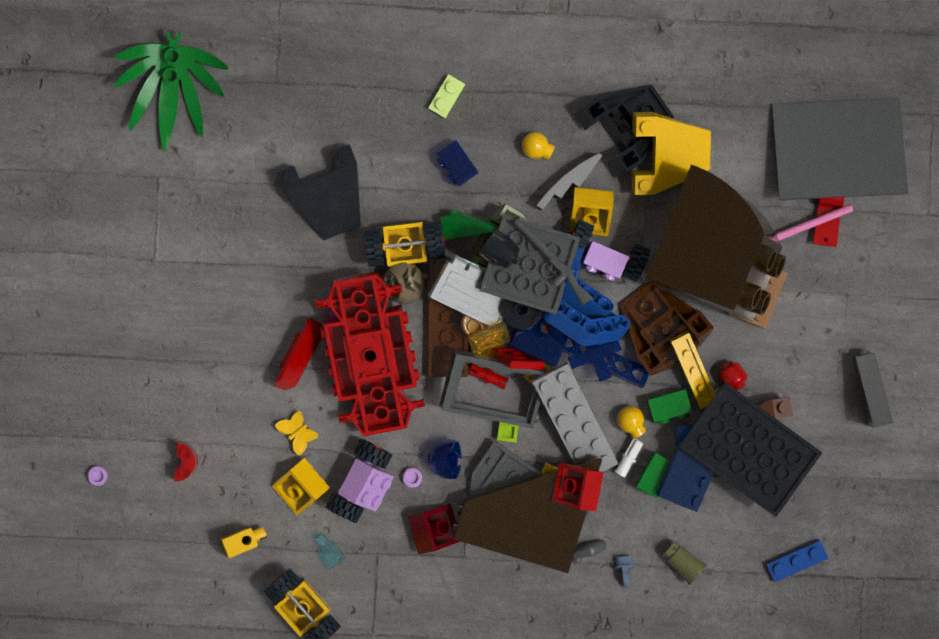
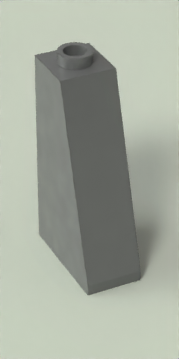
[852,350,893,427]

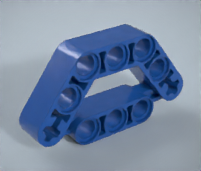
[542,279,631,346]

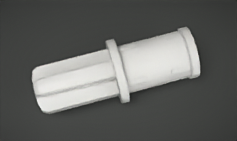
[615,439,643,477]

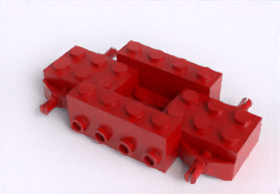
[315,271,425,436]

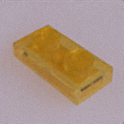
[467,322,510,354]

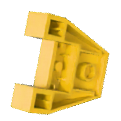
[631,112,711,195]

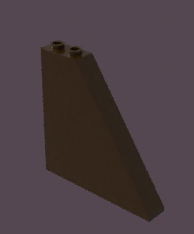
[452,456,602,573]

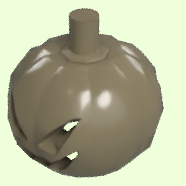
[383,262,428,304]

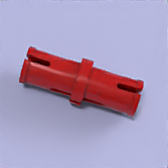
[468,363,509,390]

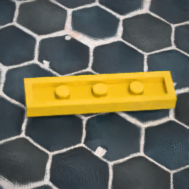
[670,331,716,409]

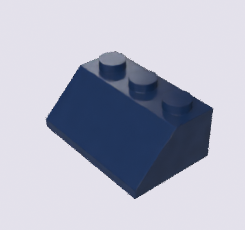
[656,440,714,512]

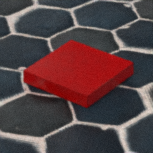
[490,347,545,370]

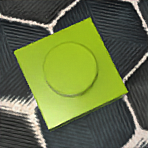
[497,422,519,443]

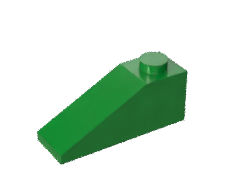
[441,210,500,240]

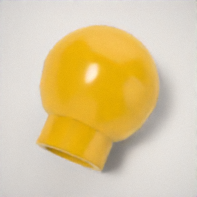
[522,132,555,160]
[617,406,646,439]

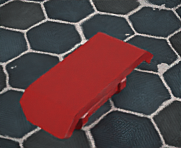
[274,318,322,390]

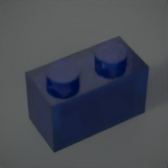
[436,140,479,187]

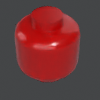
[718,361,748,391]

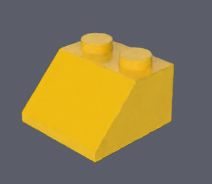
[569,187,614,236]
[272,458,330,515]

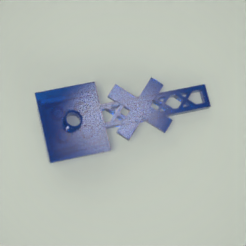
[507,305,649,388]

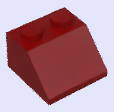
[552,462,604,511]

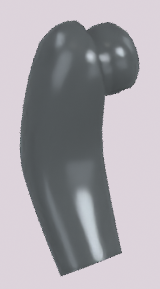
[572,540,607,563]

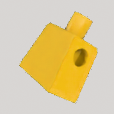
[220,526,267,558]

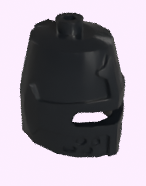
[478,230,520,269]

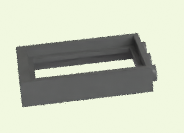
[439,349,547,429]

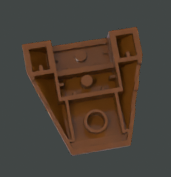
[620,280,714,376]

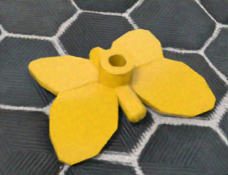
[275,411,318,456]

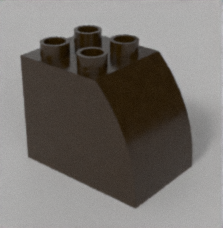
[646,164,786,322]

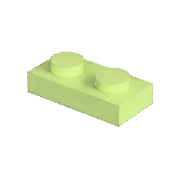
[428,74,465,118]

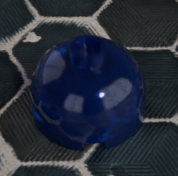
[428,440,462,479]

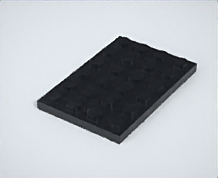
[678,382,823,517]

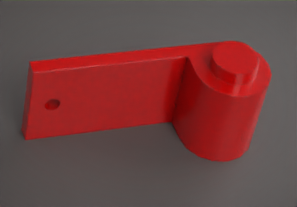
[813,197,845,248]

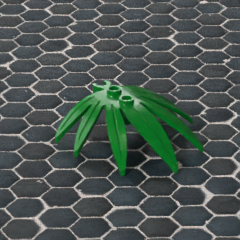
[114,30,228,151]

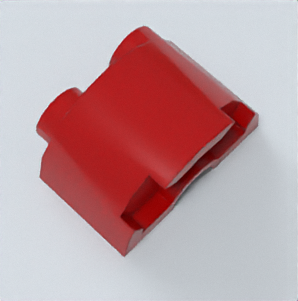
[174,441,198,482]

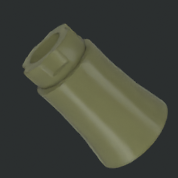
[662,541,707,585]

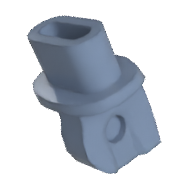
[614,556,635,587]

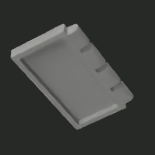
[428,256,505,330]

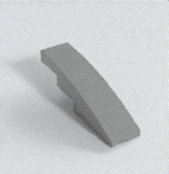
[536,153,602,211]

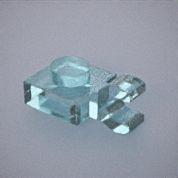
[316,534,346,570]

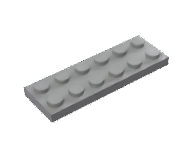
[531,362,618,472]

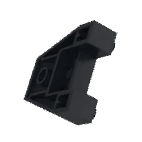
[574,85,674,179]
[276,144,361,240]

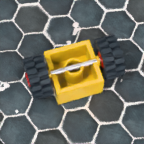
[364,222,445,267]
[263,568,341,639]

